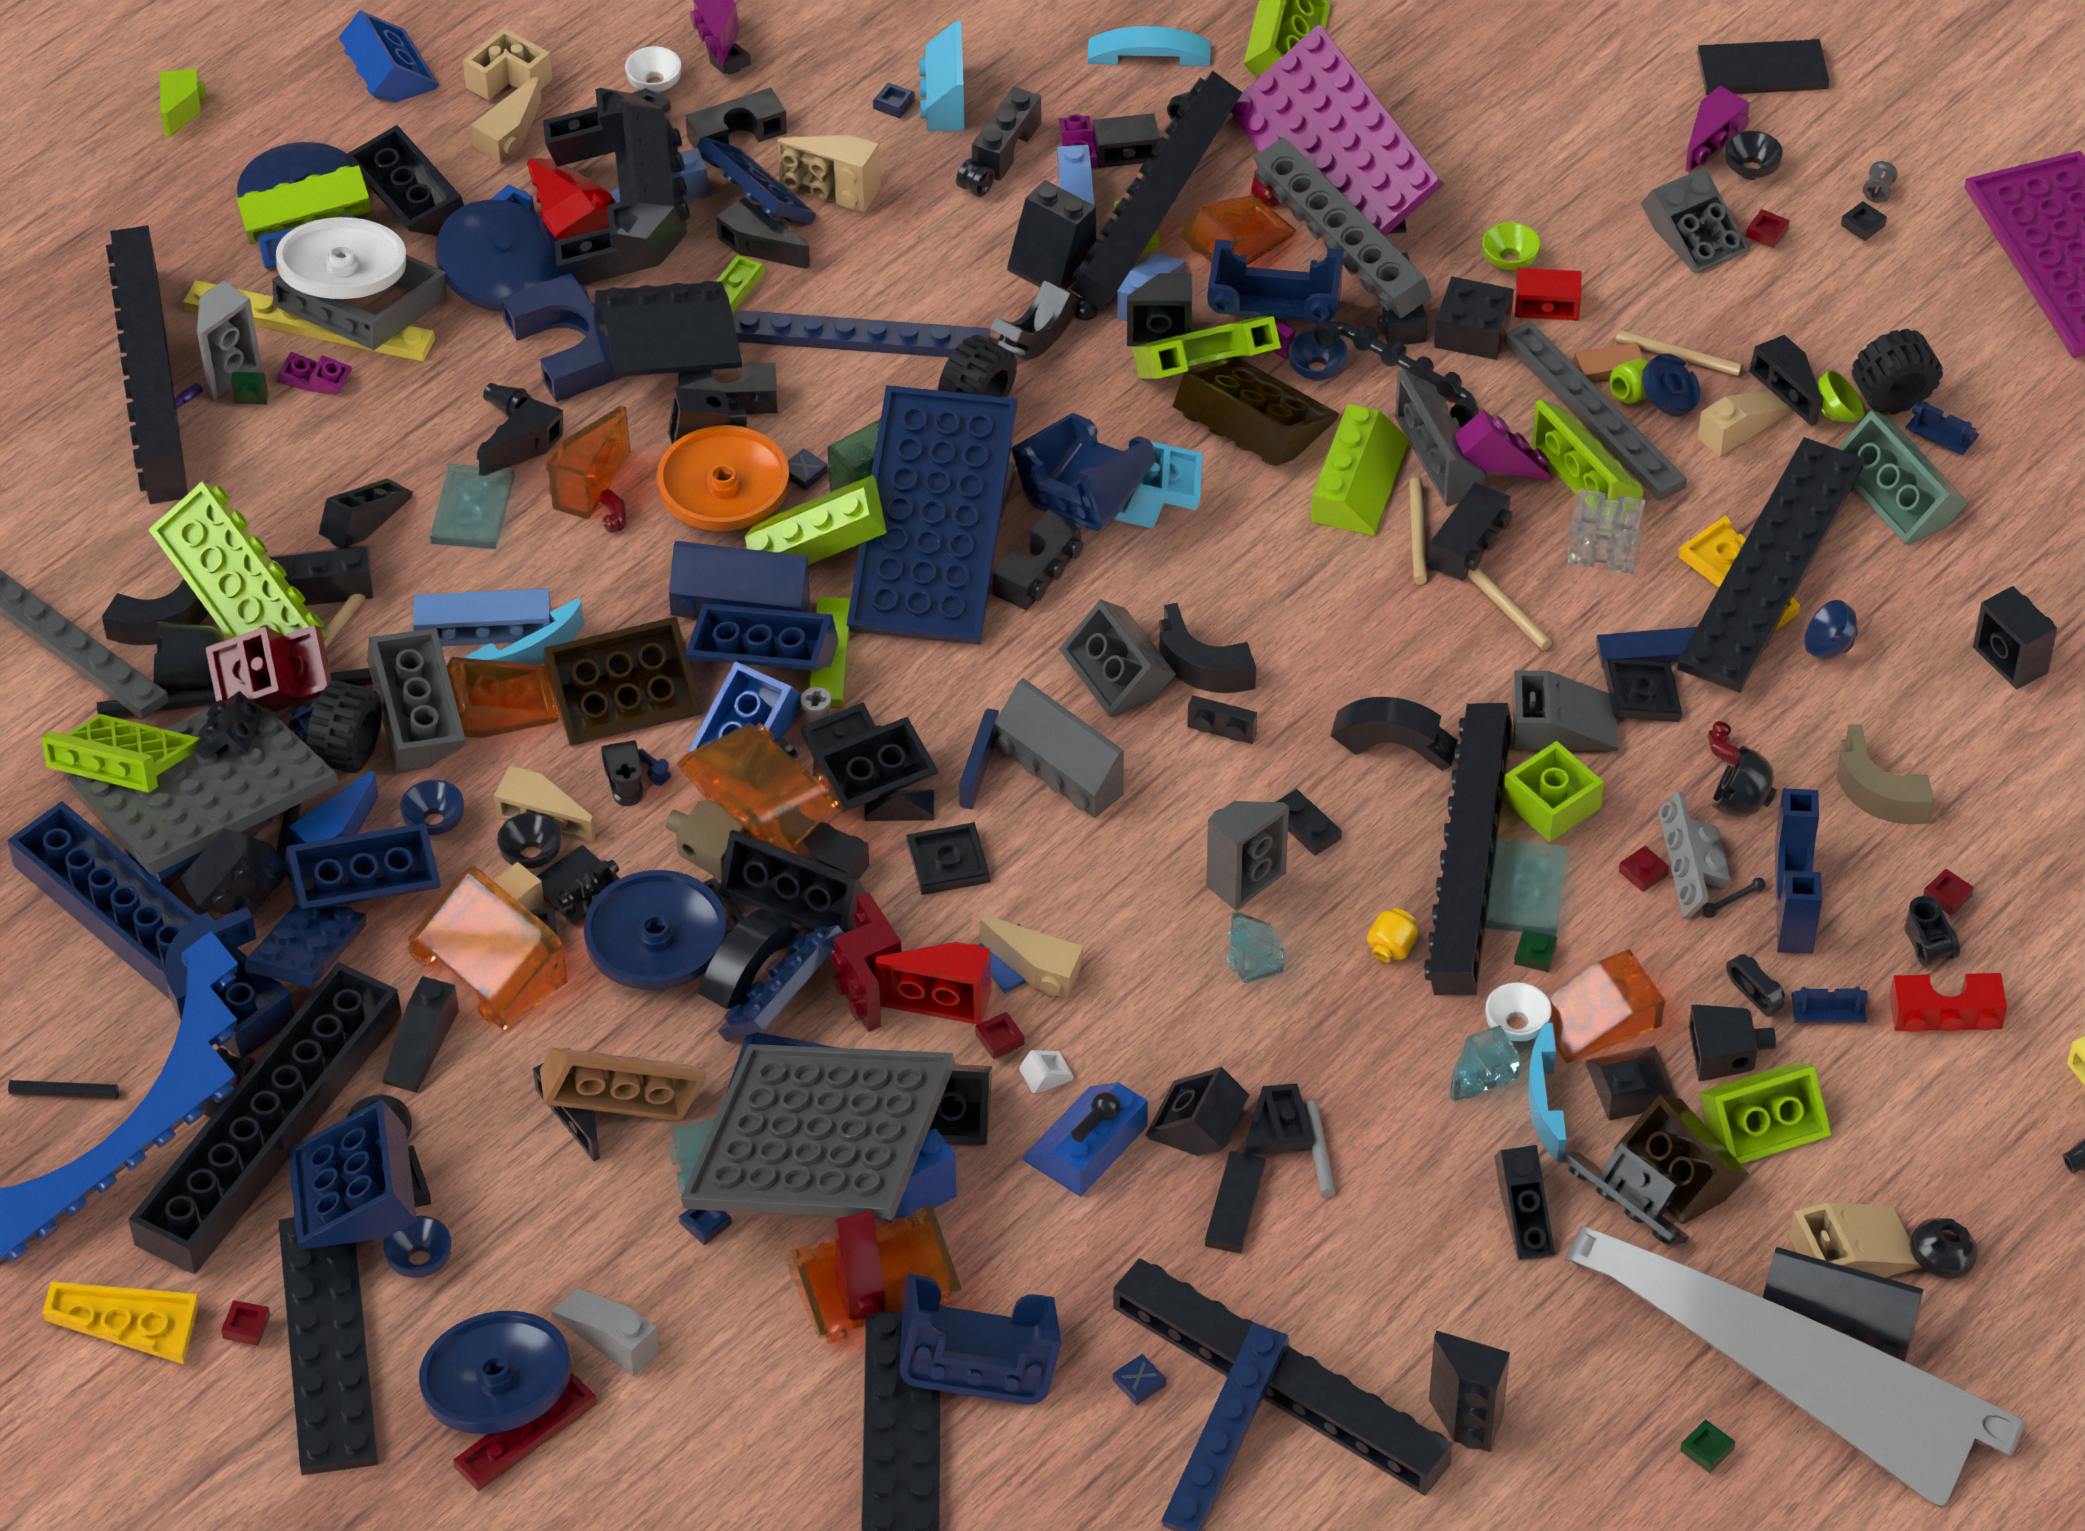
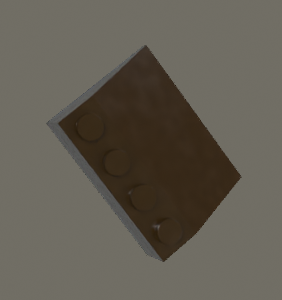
[1172,356,1339,466]
[543,616,703,746]

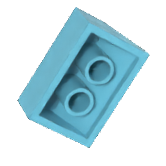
[919,21,965,131]

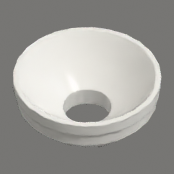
[625,46,681,94]
[1485,982,1551,1041]

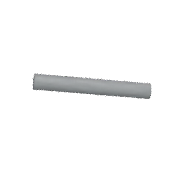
[1304,1101,1336,1198]

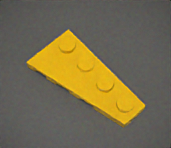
[1678,515,1800,631]
[42,1282,199,1364]

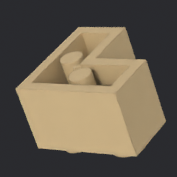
[463,28,553,101]

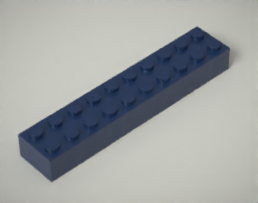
[7,801,295,1059]

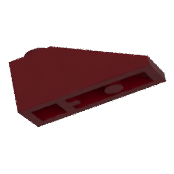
[835,1210,885,1321]

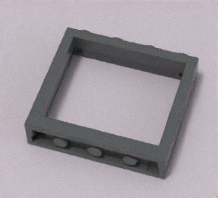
[272,255,447,350]

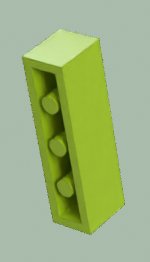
[236,165,372,245]

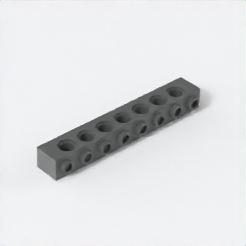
[1254,136,1432,319]

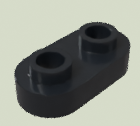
[1726,954,1785,1016]

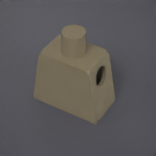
[666,800,755,880]

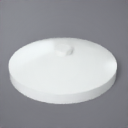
[276,217,406,299]

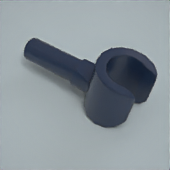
[638,748,671,786]

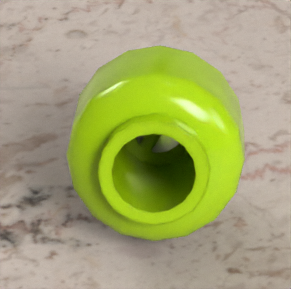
[1610,358,1649,404]

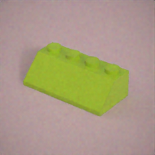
[1243,0,1331,78]
[1531,399,1643,528]
[1311,403,1410,536]
[745,475,887,565]

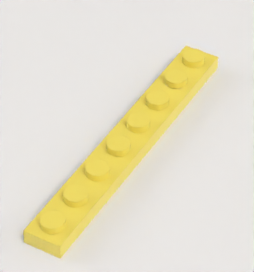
[183,280,435,362]

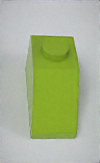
[160,68,207,136]

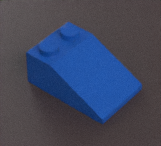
[687,661,801,779]

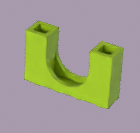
[1132,316,1281,379]

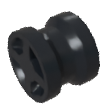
[956,158,995,197]

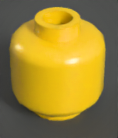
[1366,908,1419,963]

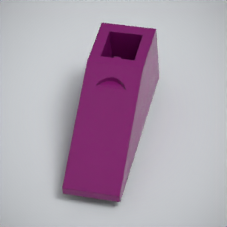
[690,0,739,65]
[1685,85,1750,173]
[1454,409,1553,481]

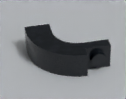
[990,280,1082,359]
[102,579,209,646]
[1159,603,1256,693]
[1330,697,1458,771]
[698,908,803,1009]

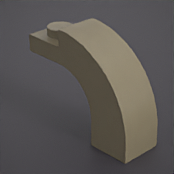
[1836,724,1934,824]

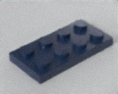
[696,136,817,225]
[245,904,366,987]
[718,925,844,1041]

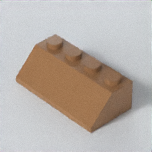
[540,1047,706,1121]

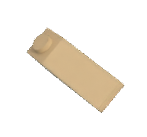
[471,76,542,164]
[1698,390,1792,457]
[494,766,596,843]
[979,914,1083,999]

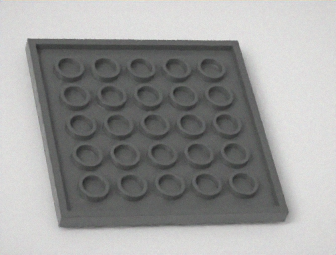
[66,705,339,875]
[681,1044,956,1220]

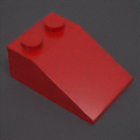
[875,942,992,1025]

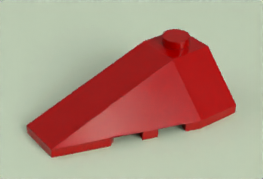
[527,158,616,239]

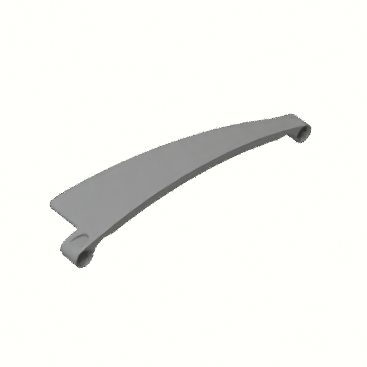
[1565,1226,2027,1507]

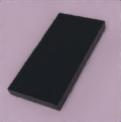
[1697,39,1829,95]

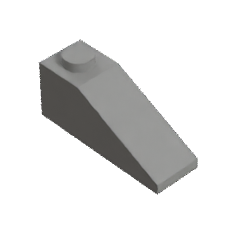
[551,1288,659,1377]

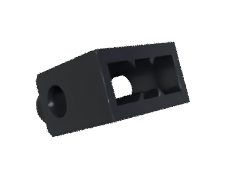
[668,388,747,445]
[1688,1004,1776,1081]

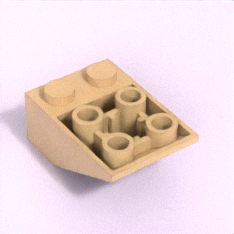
[777,135,881,213]
[1789,1202,1922,1278]

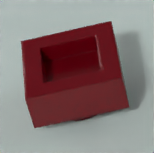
[1746,209,1790,248]
[1619,846,1669,892]
[1923,869,1974,916]
[975,1011,1025,1059]
[221,1300,270,1346]

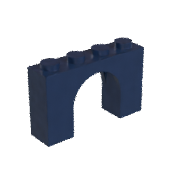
[501,273,623,402]
[1775,788,1822,954]

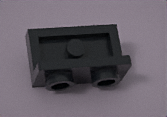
[194,691,263,760]
[800,702,881,758]

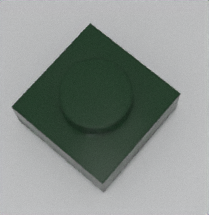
[231,372,269,405]
[1514,929,1558,972]
[1680,1419,1735,1473]

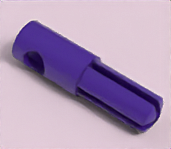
[175,383,203,409]

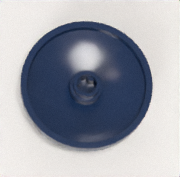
[237,142,352,198]
[435,200,561,311]
[584,870,727,990]
[419,1311,571,1434]

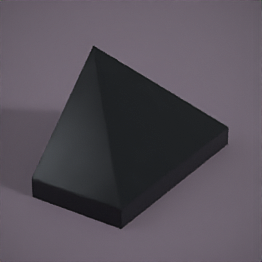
[864,789,934,821]

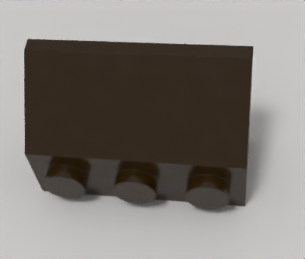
[1614,1094,1749,1224]

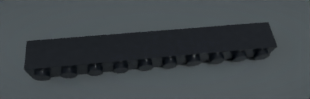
[1071,71,1243,311]
[1424,703,1513,995]
[1113,1258,1452,1496]

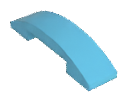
[1088,26,1211,66]
[463,598,584,684]
[1528,1023,1567,1162]

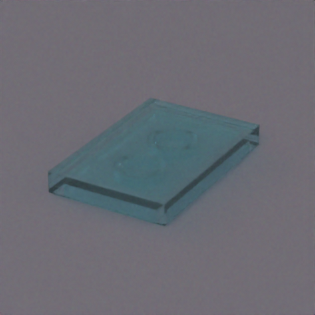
[430,464,515,549]
[1486,839,1567,936]

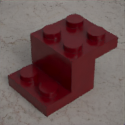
[205,625,332,712]
[831,892,902,1032]

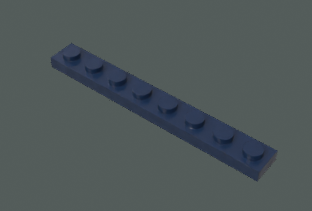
[734,310,991,357]

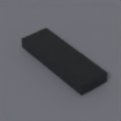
[1205,1151,1266,1253]

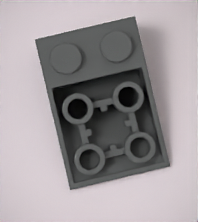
[1641,167,1749,274]
[1512,670,1618,751]

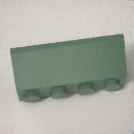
[1837,410,1969,545]

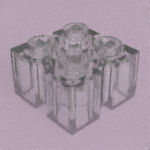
[1568,489,1646,574]

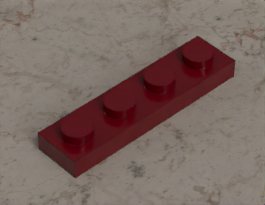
[453,1372,597,1492]

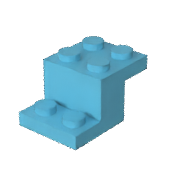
[1114,441,1203,529]

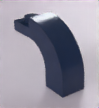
[165,907,257,1020]

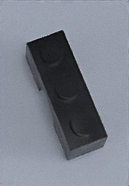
[972,86,1041,181]
[685,87,787,160]
[678,363,778,414]
[993,510,1083,611]

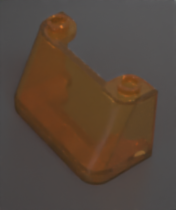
[676,723,839,852]
[407,866,568,1030]
[786,1205,962,1344]

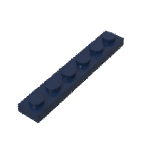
[1161,1322,1289,1531]

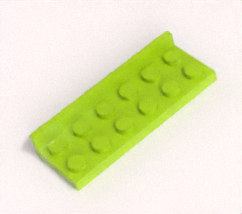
[148,482,328,641]

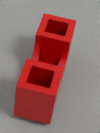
[1890,973,2007,1032]

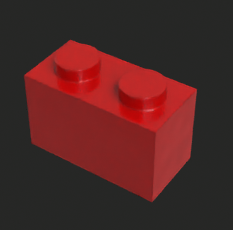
[1515,268,1582,321]

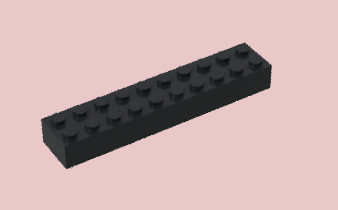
[106,225,188,504]
[128,962,402,1274]

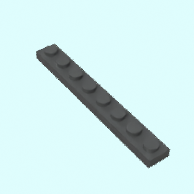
[1504,321,1687,501]
[0,570,169,720]

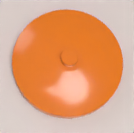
[657,425,790,531]

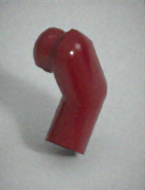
[1251,169,1279,206]
[599,489,626,533]
[1708,721,1739,765]

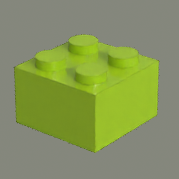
[1503,741,1604,842]

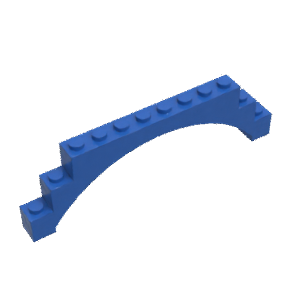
[0,931,238,1265]

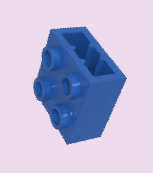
[888,1128,957,1230]

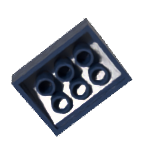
[288,1099,417,1249]

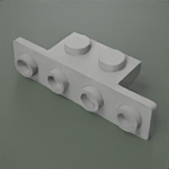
[1658,791,1731,919]

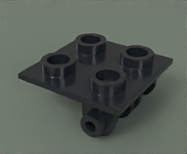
[536,844,620,924]

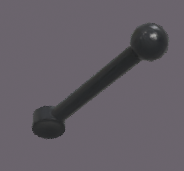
[1702,877,1766,918]

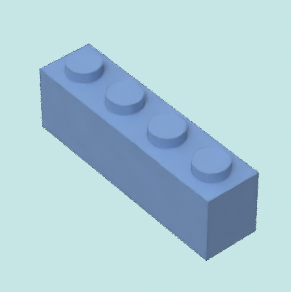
[413,588,552,646]

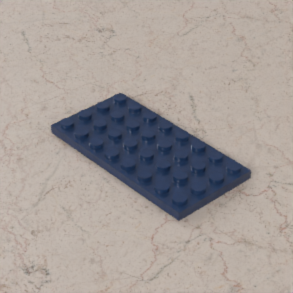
[846,385,1018,645]

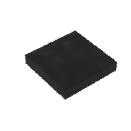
[1603,658,1683,722]
[907,822,990,895]

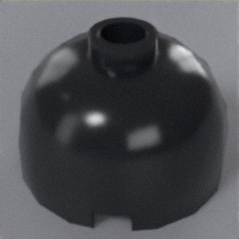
[1712,746,1777,817]

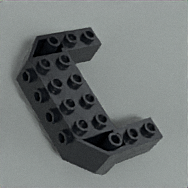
[543,88,690,285]

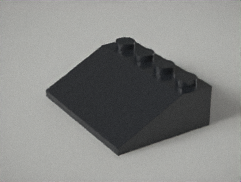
[594,281,742,377]

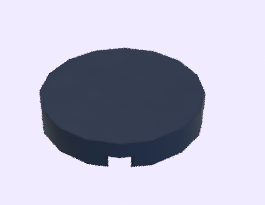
[1642,354,1700,416]

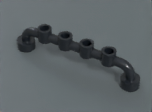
[1311,320,1479,428]

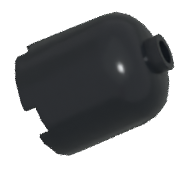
[153,621,225,690]

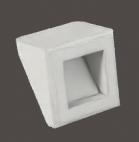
[1019,1050,1074,1093]

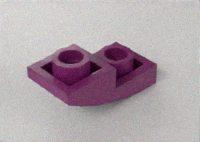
[1059,114,1097,168]
[277,352,352,393]

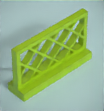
[41,714,200,793]

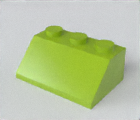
[1699,1061,1832,1164]

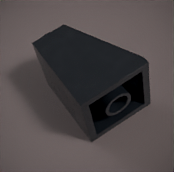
[1007,180,1096,290]

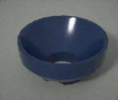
[1289,331,1348,381]
[1804,600,1858,660]
[400,780,464,836]
[383,1215,451,1278]

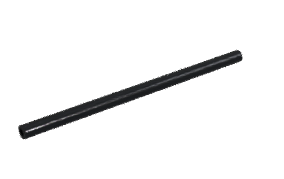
[97,668,373,717]

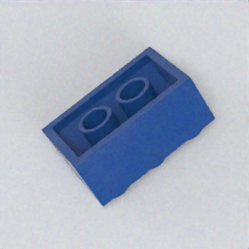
[339,10,439,103]
[1023,1082,1148,1197]

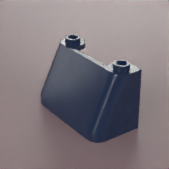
[1207,239,1344,322]
[1011,413,1156,531]
[900,1274,1062,1404]

